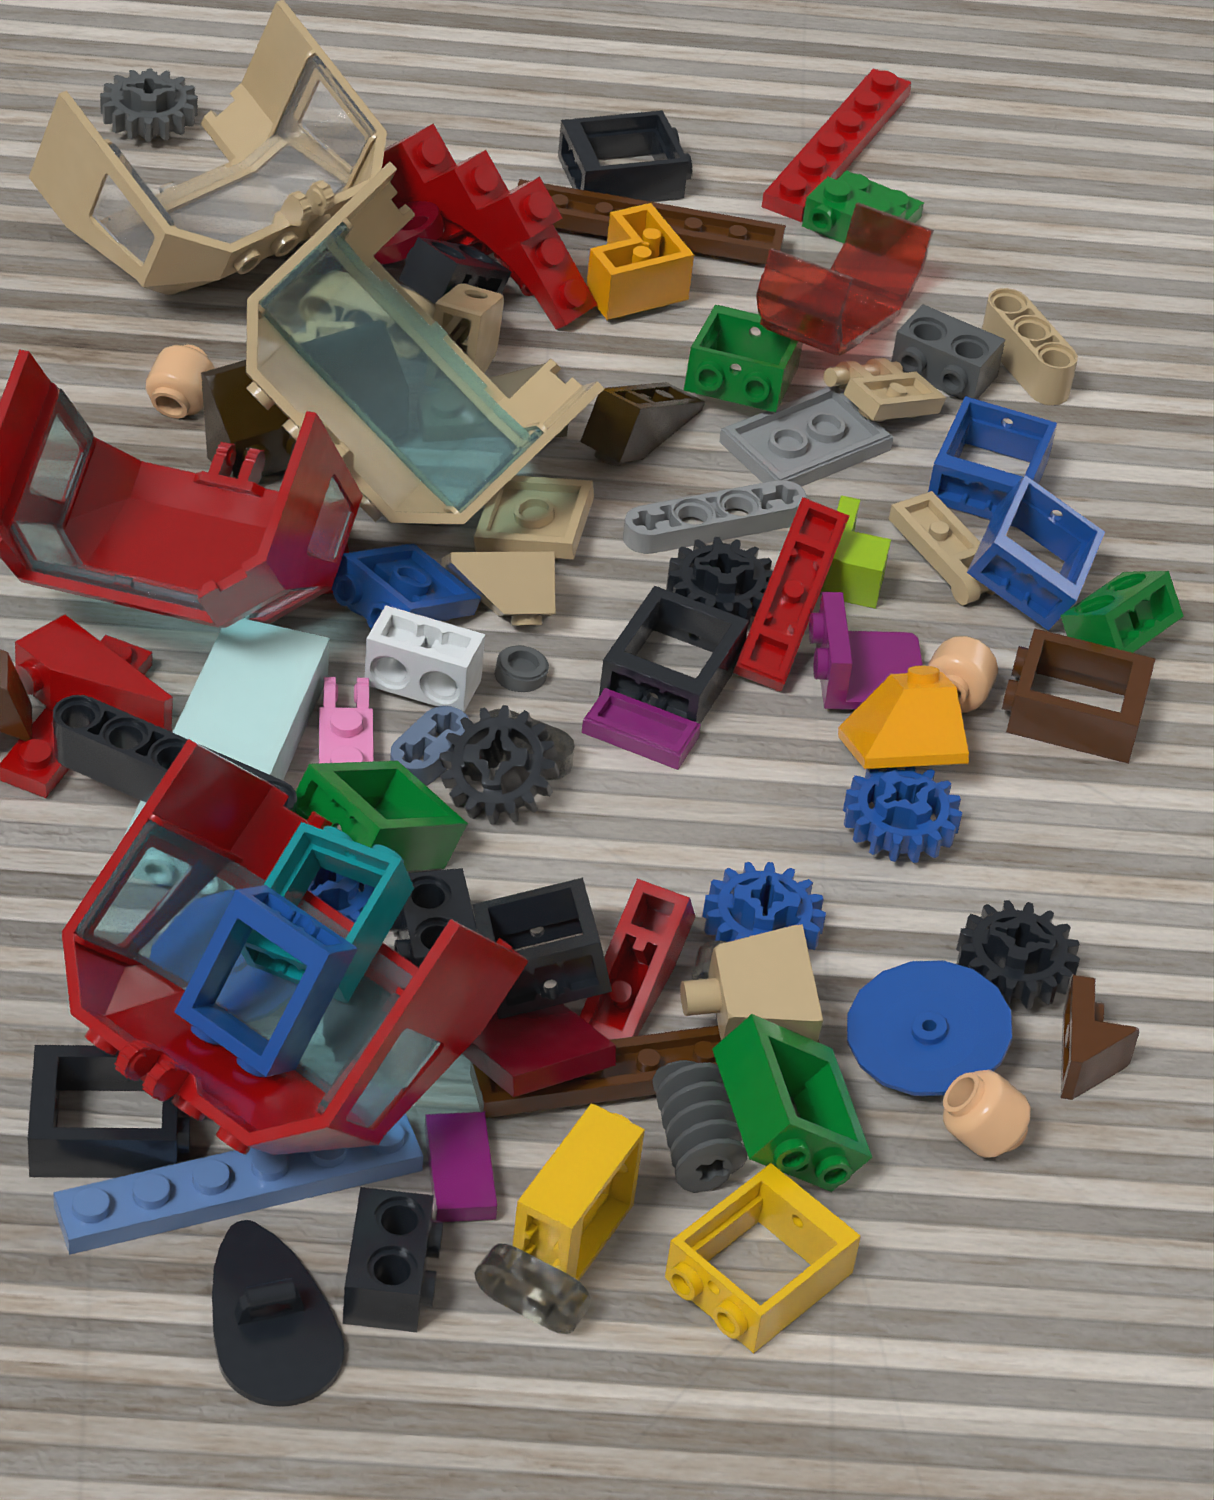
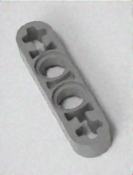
[623,480,807,554]

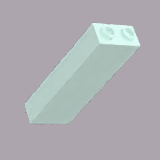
[125,619,330,893]

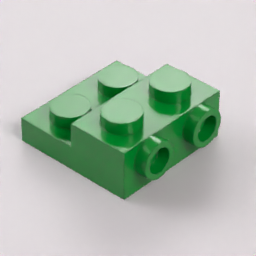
[802,170,924,260]

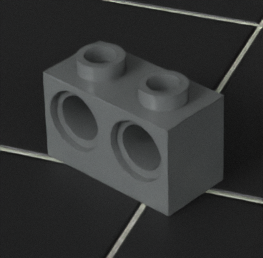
[891,304,1006,400]

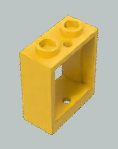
[509,1103,645,1304]
[665,1163,861,1353]

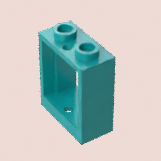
[241,822,414,1004]

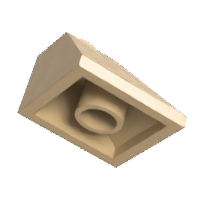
[442,551,556,626]

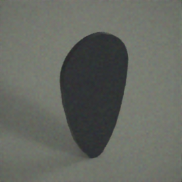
[212,1220,344,1407]

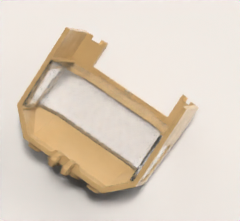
[29,0,387,296]

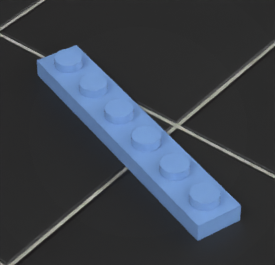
[53,1113,424,1255]

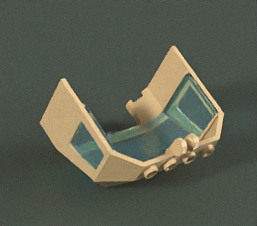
[246,162,605,524]

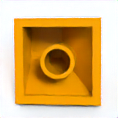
[838,666,969,769]

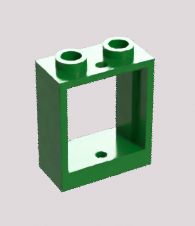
[683,304,806,413]
[296,761,468,872]
[712,1014,873,1192]

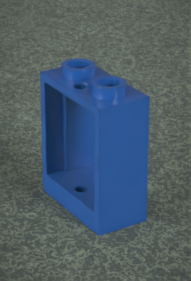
[928,396,1057,528]
[967,475,1105,631]
[174,885,358,1077]

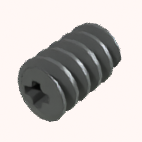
[652,1060,748,1193]

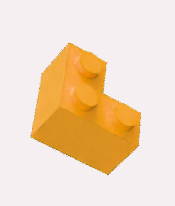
[586,203,694,320]

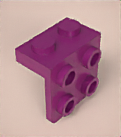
[809,592,923,709]

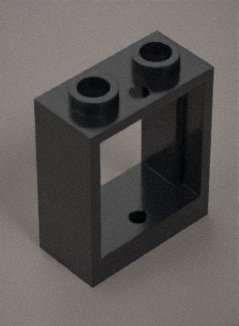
[558,110,693,202]
[599,586,749,724]
[472,877,612,1019]
[27,1045,190,1178]

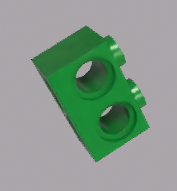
[1060,571,1184,653]

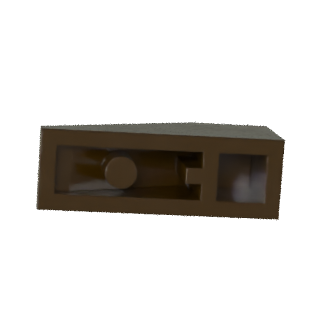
[580,382,705,466]

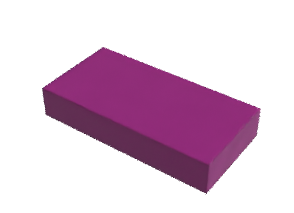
[582,688,701,770]
[424,1112,497,1222]

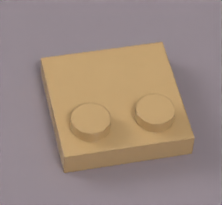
[474,475,594,559]

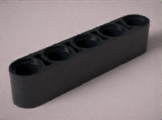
[53,695,297,813]

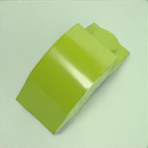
[821,495,891,609]

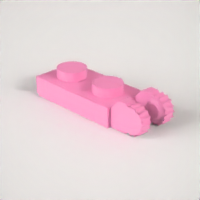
[319,677,374,763]

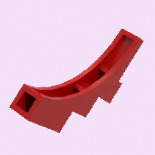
[382,123,597,329]

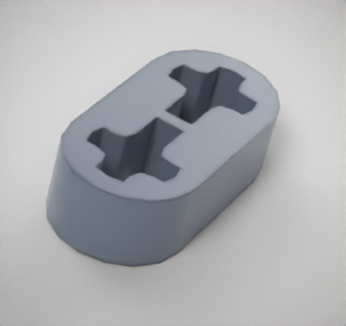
[390,706,469,786]

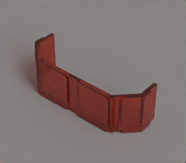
[756,203,934,356]

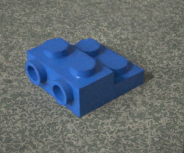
[331,543,481,630]

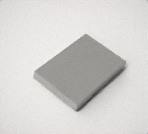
[719,386,893,487]

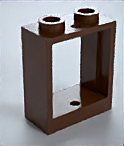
[1001,628,1156,764]

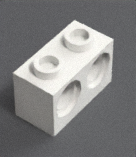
[364,606,485,712]

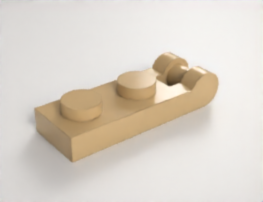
[889,491,996,605]

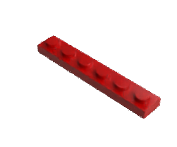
[761,68,912,222]

